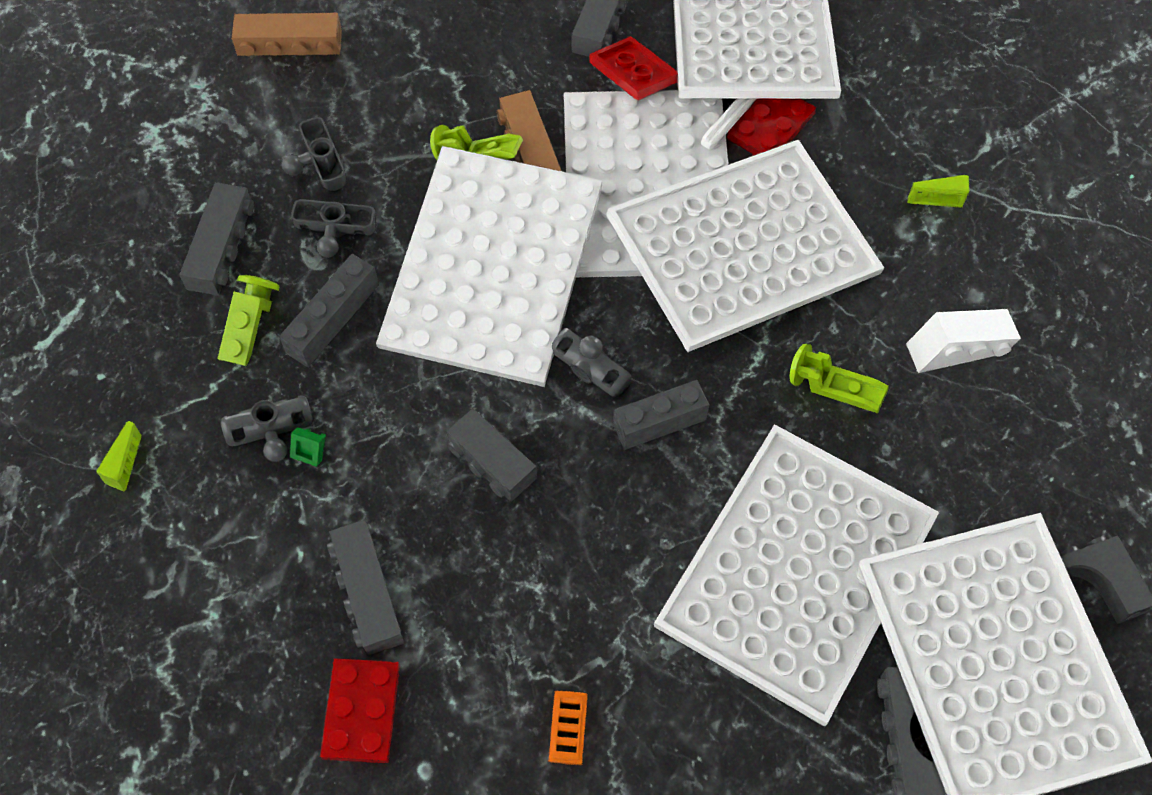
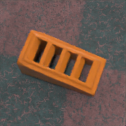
[549,691,588,765]

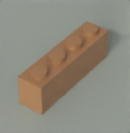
[232,13,342,56]
[496,90,562,172]

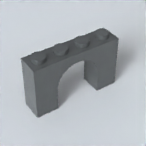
[1059,536,1152,624]
[877,667,947,795]

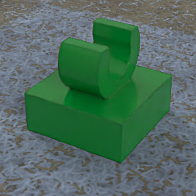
[290,427,326,467]

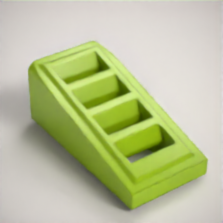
[907,175,969,207]
[97,421,142,491]

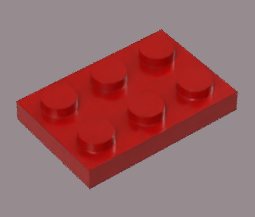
[589,36,678,101]
[727,98,816,155]
[320,658,400,763]

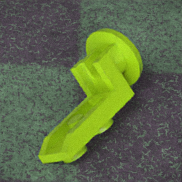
[430,125,523,160]
[217,275,280,366]
[789,344,889,413]

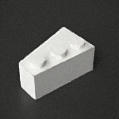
[906,309,1021,373]

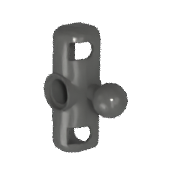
[281,117,347,191]
[291,199,376,258]
[552,328,632,397]
[220,395,313,462]

